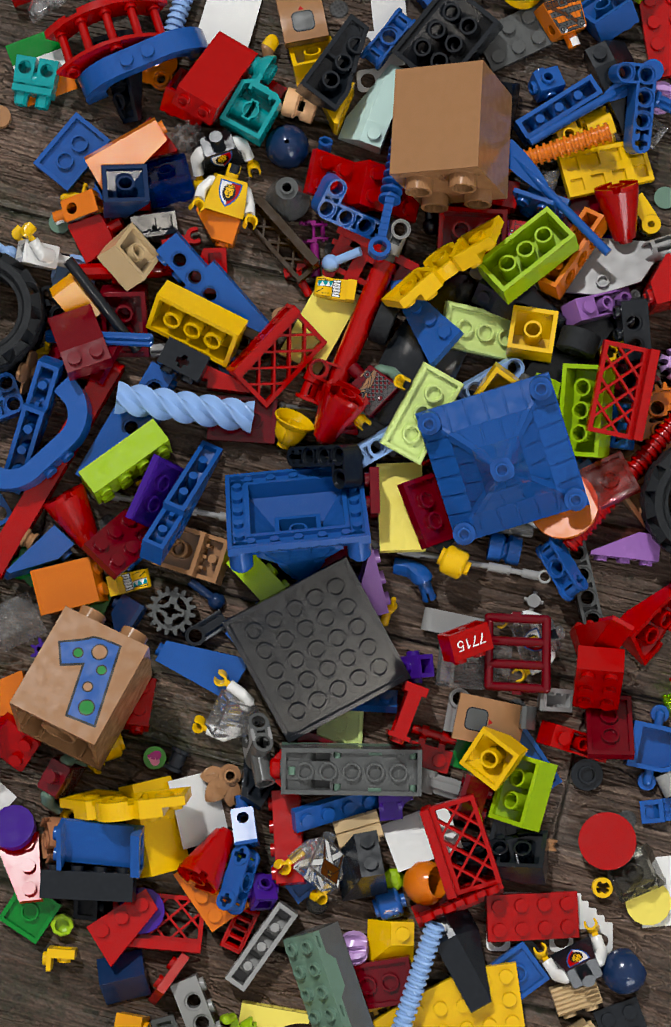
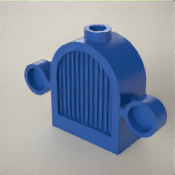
[623,705,671,791]

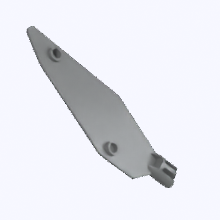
[469,234,671,295]

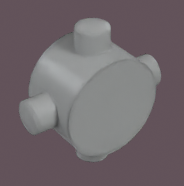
[524,591,544,611]

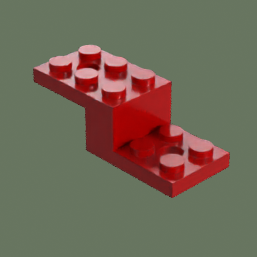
[303,148,419,224]

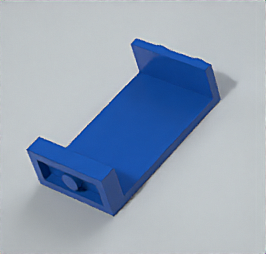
[53,818,144,878]

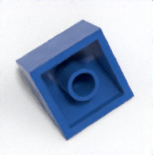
[581,0,640,43]

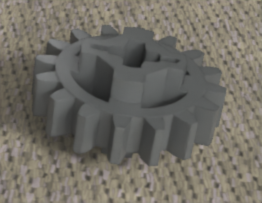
[147,586,196,636]

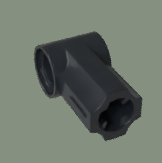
[185,610,226,646]

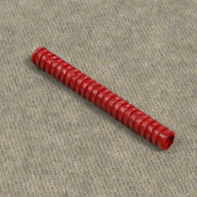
[561,413,671,552]

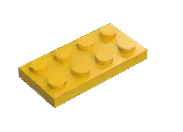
[557,141,655,200]

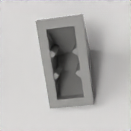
[537,688,573,713]

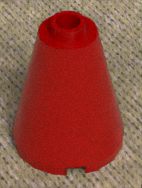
[594,179,639,244]
[313,379,369,445]
[43,484,98,548]
[177,827,234,894]

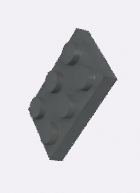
[482,6,553,73]

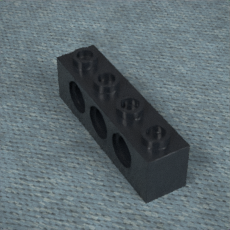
[612,297,655,392]

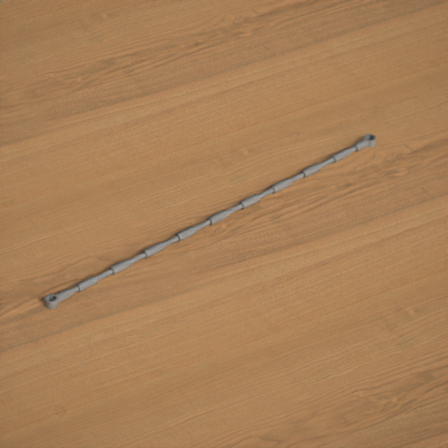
[91,492,551,584]

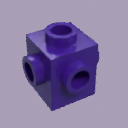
[401,650,435,683]
[248,873,279,911]

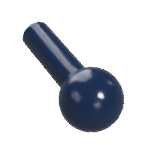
[187,577,226,610]

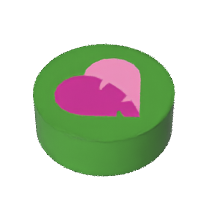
[143,746,167,769]

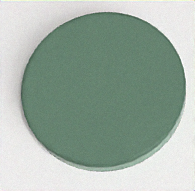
[654,187,671,209]
[49,215,70,234]

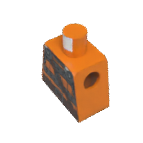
[534,0,587,50]

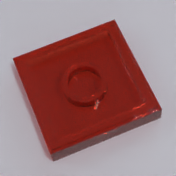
[579,451,641,511]

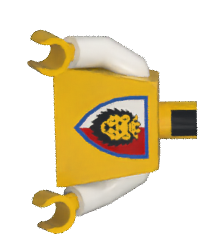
[188,163,258,230]

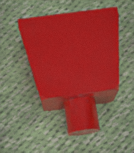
[68,214,126,264]

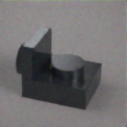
[73,900,111,921]

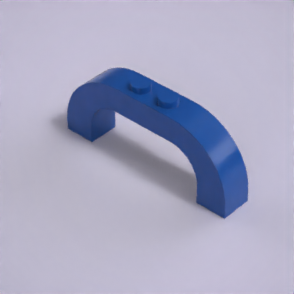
[78,27,208,105]
[0,377,92,493]

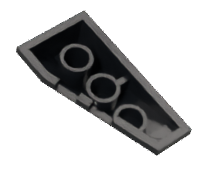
[295,14,369,112]
[91,29,142,124]
[583,40,642,136]
[471,278,566,339]
[451,829,549,885]
[425,909,492,1013]

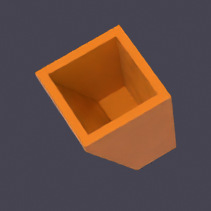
[30,557,109,616]

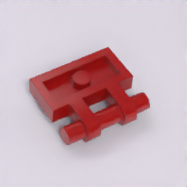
[408,724,457,774]

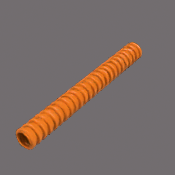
[508,122,613,176]

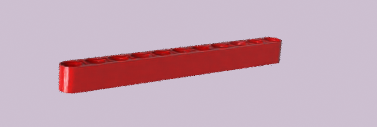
[0,361,126,579]

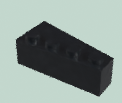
[39,864,137,902]

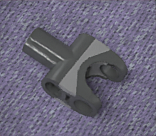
[241,713,275,788]

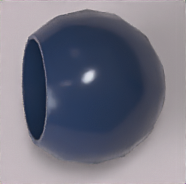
[265,124,310,169]
[601,948,647,994]

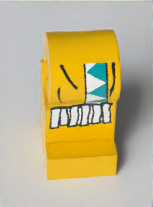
[637,193,661,237]
[313,277,357,304]
[106,568,152,598]

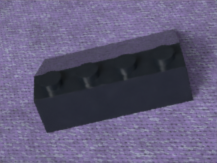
[391,0,504,68]

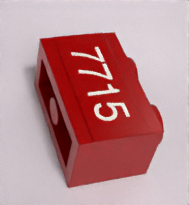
[437,620,494,665]

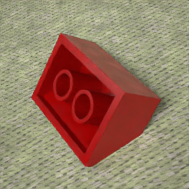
[641,253,671,315]

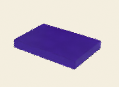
[125,454,184,528]

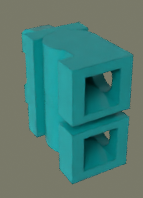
[11,54,62,111]

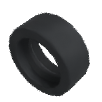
[368,302,400,346]

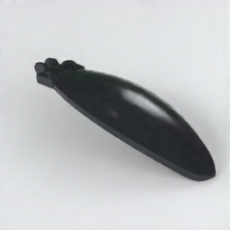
[355,274,477,466]

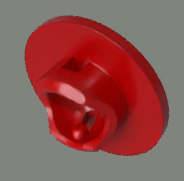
[578,812,636,870]

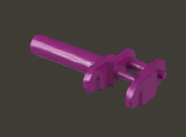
[299,220,329,277]

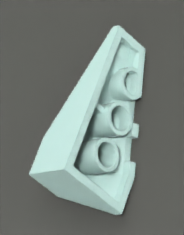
[338,64,403,154]

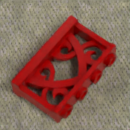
[385,681,429,745]

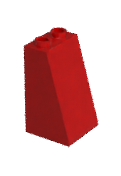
[171,31,258,126]

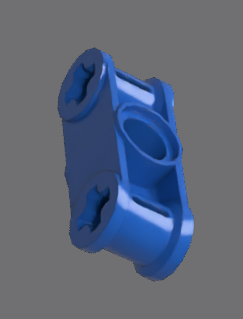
[360,7,416,71]
[535,537,588,602]
[216,845,260,915]

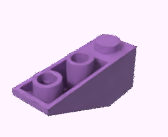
[560,287,632,326]
[588,532,660,567]
[358,544,391,616]

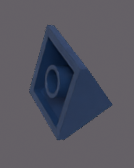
[97,949,152,1005]

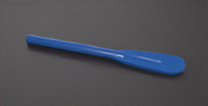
[527,59,664,146]
[509,139,612,256]

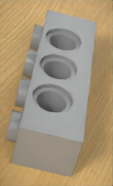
[225,899,298,992]
[170,973,223,1027]

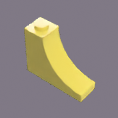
[239,1000,309,1027]

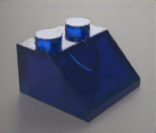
[144,152,195,209]

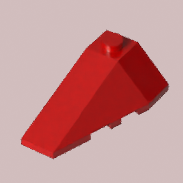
[620,583,671,666]
[569,615,634,654]

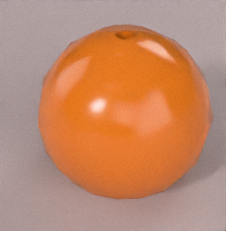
[403,860,445,906]

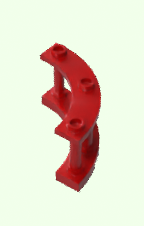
[44,0,168,79]

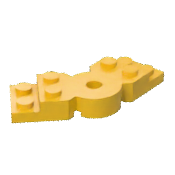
[381,215,504,309]
[59,786,192,822]

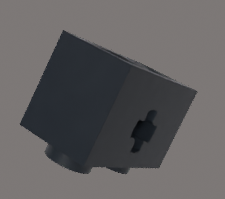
[157,337,211,385]

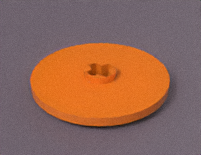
[533,477,599,539]

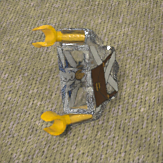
[273,831,344,905]

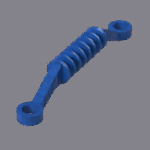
[368,138,403,260]

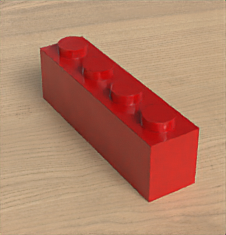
[268,790,306,886]

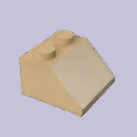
[97,222,159,291]

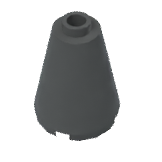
[265,177,310,222]

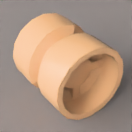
[281,87,317,124]

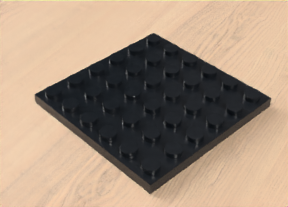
[222,556,411,743]

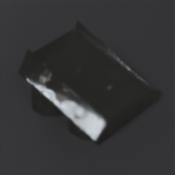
[606,843,666,903]

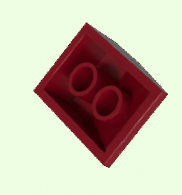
[100,284,150,357]
[47,304,113,381]

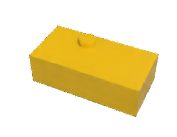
[146,280,249,368]
[118,775,189,879]

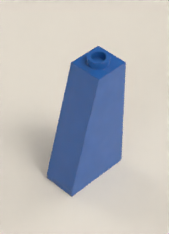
[154,640,247,701]

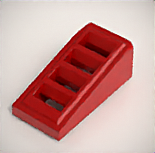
[220,907,261,955]

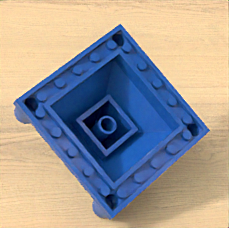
[415,371,590,545]
[225,466,372,581]

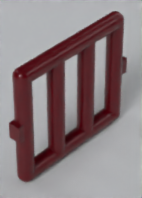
[484,611,551,695]

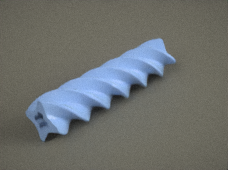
[114,381,255,433]

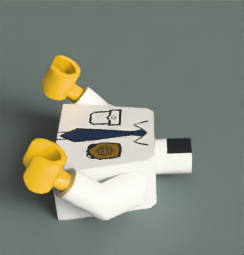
[12,222,70,270]

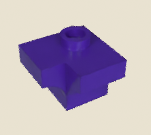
[378,796,413,821]

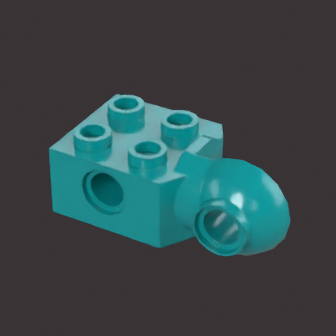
[220,55,282,147]

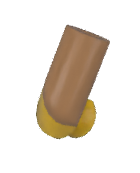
[261,34,279,57]

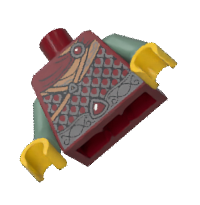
[347,362,411,431]
[37,754,105,818]

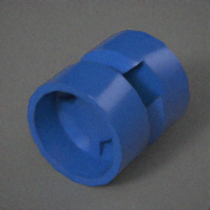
[486,532,523,566]

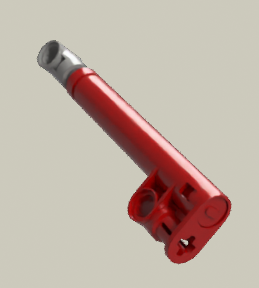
[295,219,411,405]

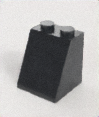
[335,830,388,902]

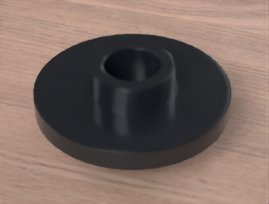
[571,758,603,791]

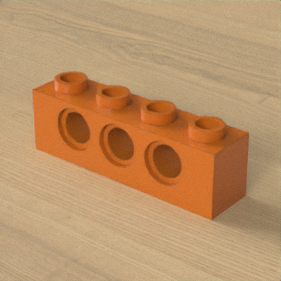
[538,207,608,300]

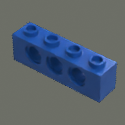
[513,74,603,147]

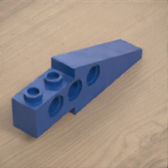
[156,231,269,332]
[4,355,65,495]
[75,361,178,477]
[139,440,223,566]

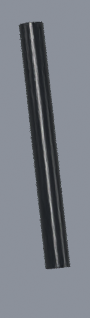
[63,257,142,354]

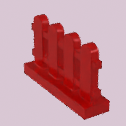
[321,226,421,296]
[411,875,504,928]

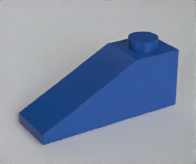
[4,525,74,580]

